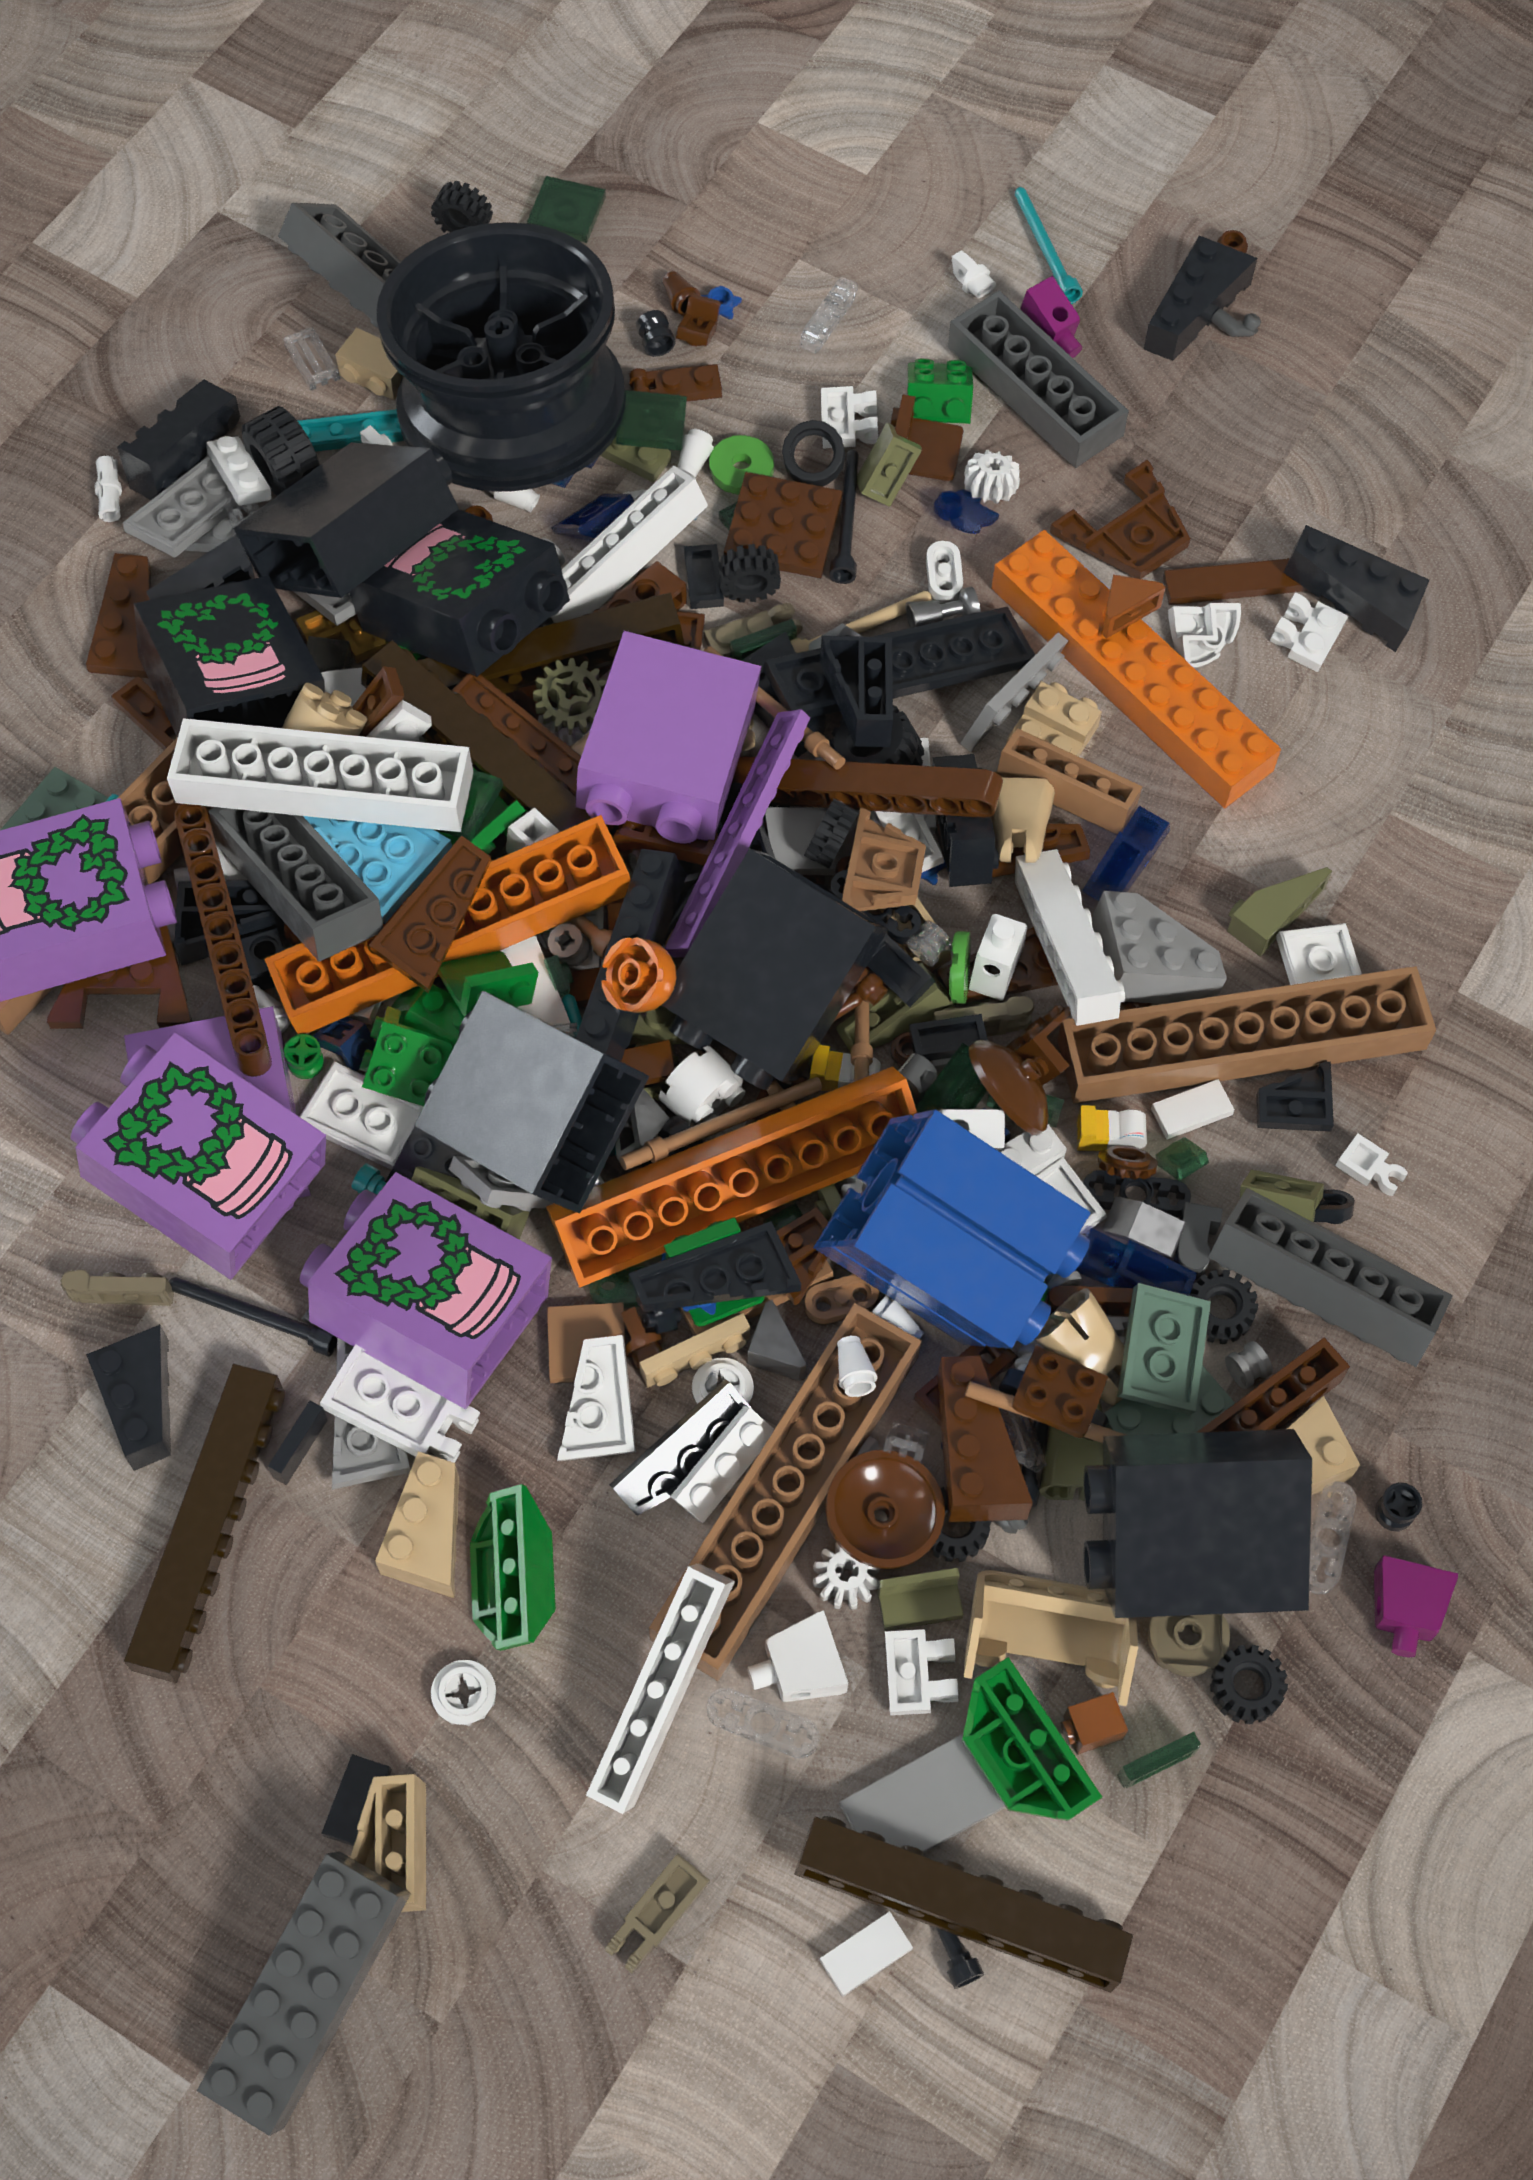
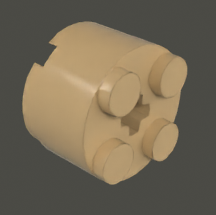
[282,683,367,736]

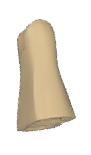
[990,777,1055,863]
[1034,1288,1125,1406]

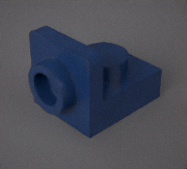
[313,1016,375,1071]

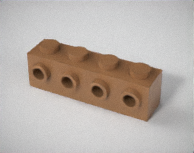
[996,728,1143,836]

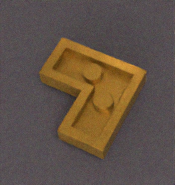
[296,610,386,663]

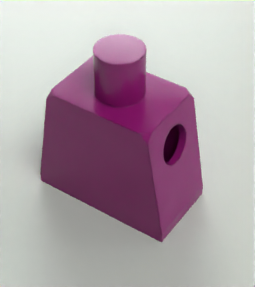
[1020,276,1083,358]
[1374,1555,1458,1658]

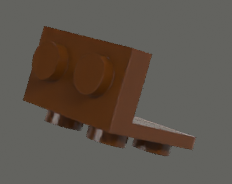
[891,394,964,481]
[1005,1003,1071,1086]
[1012,1345,1108,1438]

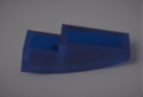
[1082,805,1170,901]
[1075,1227,1197,1296]

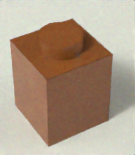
[1061,1692,1128,1755]

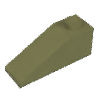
[1227,867,1332,957]
[836,963,956,1053]
[411,1166,531,1240]

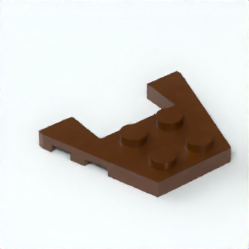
[1050,460,1191,579]
[47,926,193,1029]

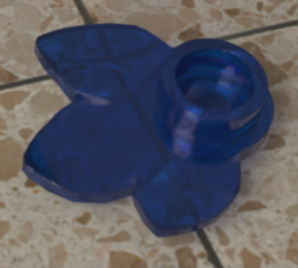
[933,489,999,534]

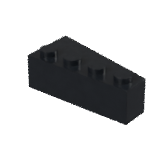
[1143,235,1258,361]
[117,379,241,500]
[1283,525,1430,652]
[932,754,999,887]

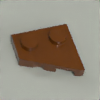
[776,1207,828,1306]

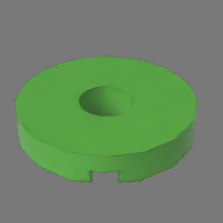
[709,435,774,495]
[949,931,971,1004]

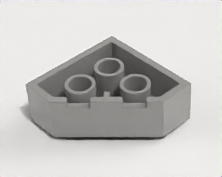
[1092,891,1227,1004]

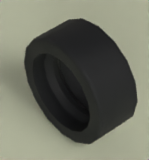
[782,420,845,486]

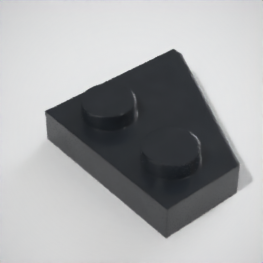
[1256,1061,1334,1132]

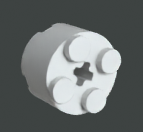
[659,1046,746,1127]

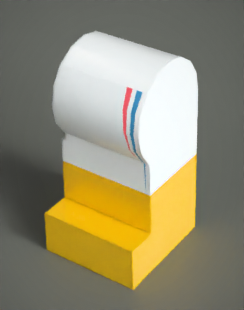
[810,1045,881,1092]
[1076,1105,1147,1151]

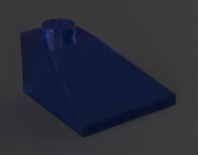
[551,493,635,542]

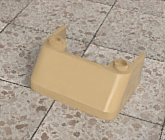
[964,1570,1138,1706]

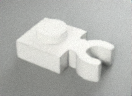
[1335,1133,1408,1196]

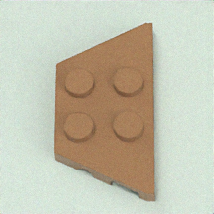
[842,808,926,911]

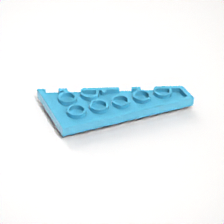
[303,816,452,924]

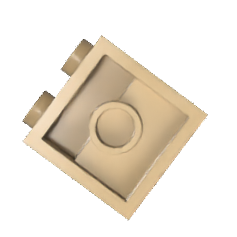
[1006,681,1102,757]

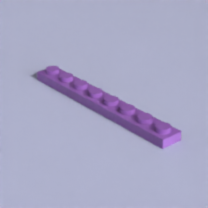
[665,709,810,958]

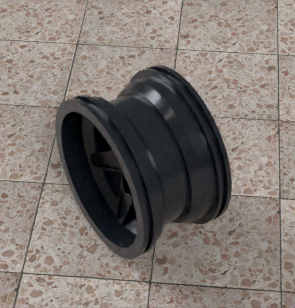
[377,222,627,492]

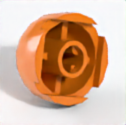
[601,937,676,1013]

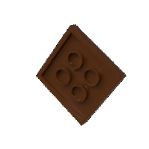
[723,472,843,579]

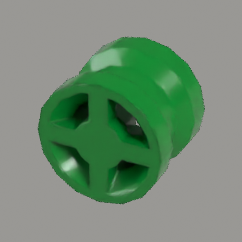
[284,1034,324,1079]

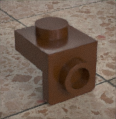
[676,294,721,347]

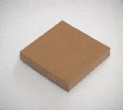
[547,1303,626,1383]

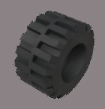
[242,406,320,496]
[829,705,924,766]

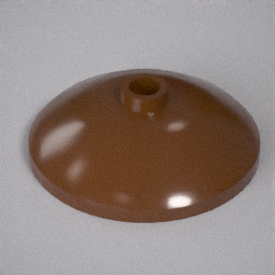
[969,1040,1049,1136]
[826,1450,945,1569]

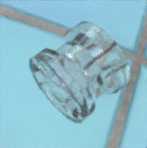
[907,920,952,967]

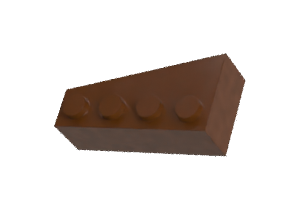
[937,1356,1033,1522]

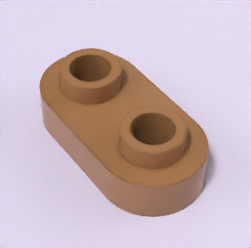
[804,1274,879,1324]

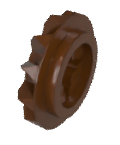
[1098,1145,1158,1180]

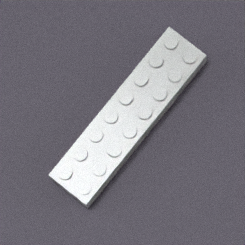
[167,718,473,832]

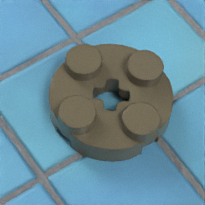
[1148,1614,1230,1677]

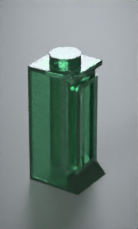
[916,1043,987,1124]

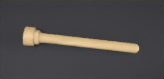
[791,591,932,653]

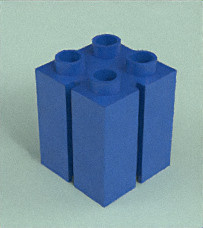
[813,1109,1091,1348]

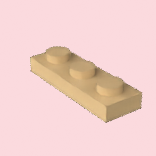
[639,1313,750,1388]

